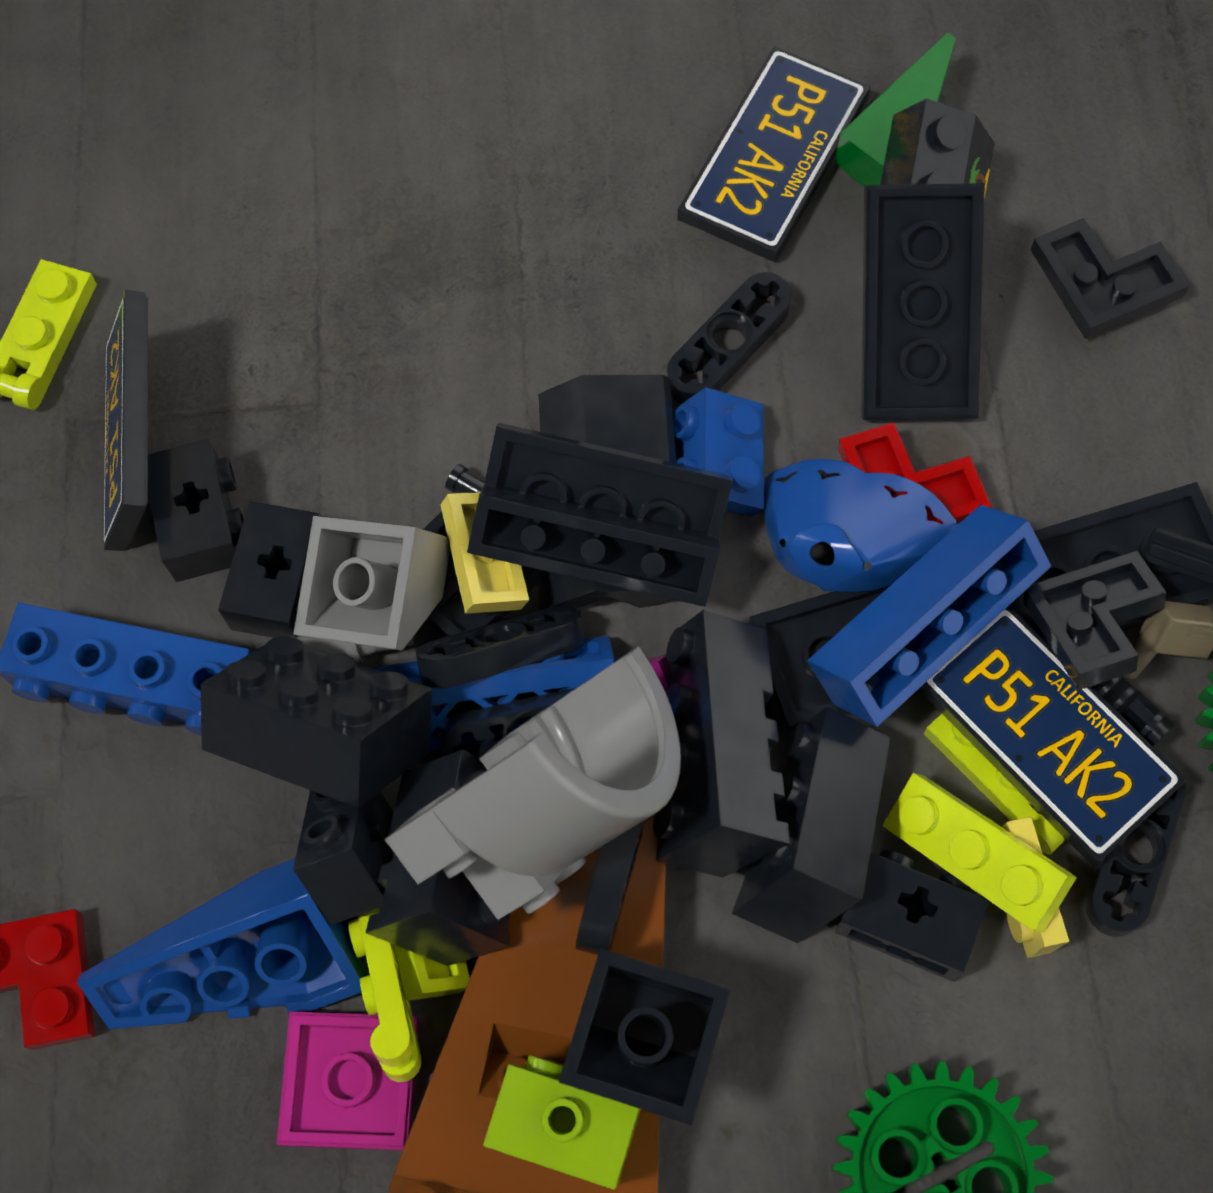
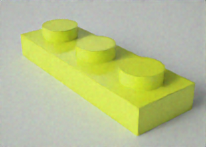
[882,773,1077,933]

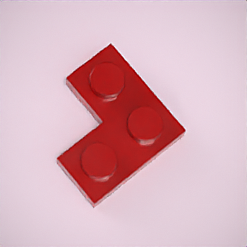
[837,422,992,525]
[0,909,95,1050]

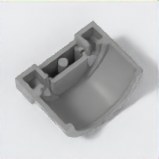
[385,646,681,920]

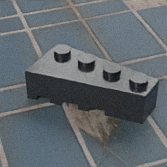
[653,610,790,878]

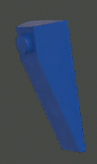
[77,858,366,1029]

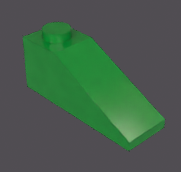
[835,32,956,187]

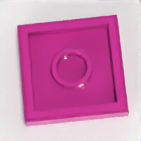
[276,1012,420,1151]

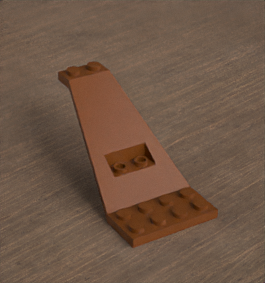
[387,814,666,1193]

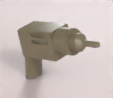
[1123,601,1213,679]

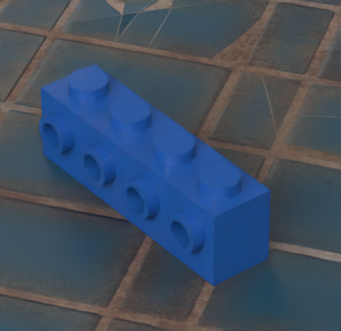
[807,505,1051,727]
[0,602,251,735]

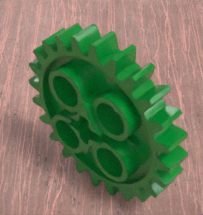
[831,1061,1053,1193]

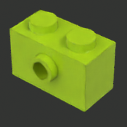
[483,1054,641,1190]

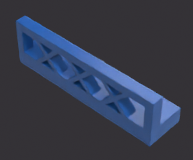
[372,635,614,751]

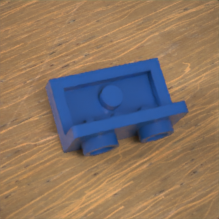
[673,387,764,517]

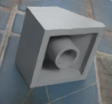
[293,516,451,651]

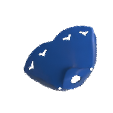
[763,459,957,592]

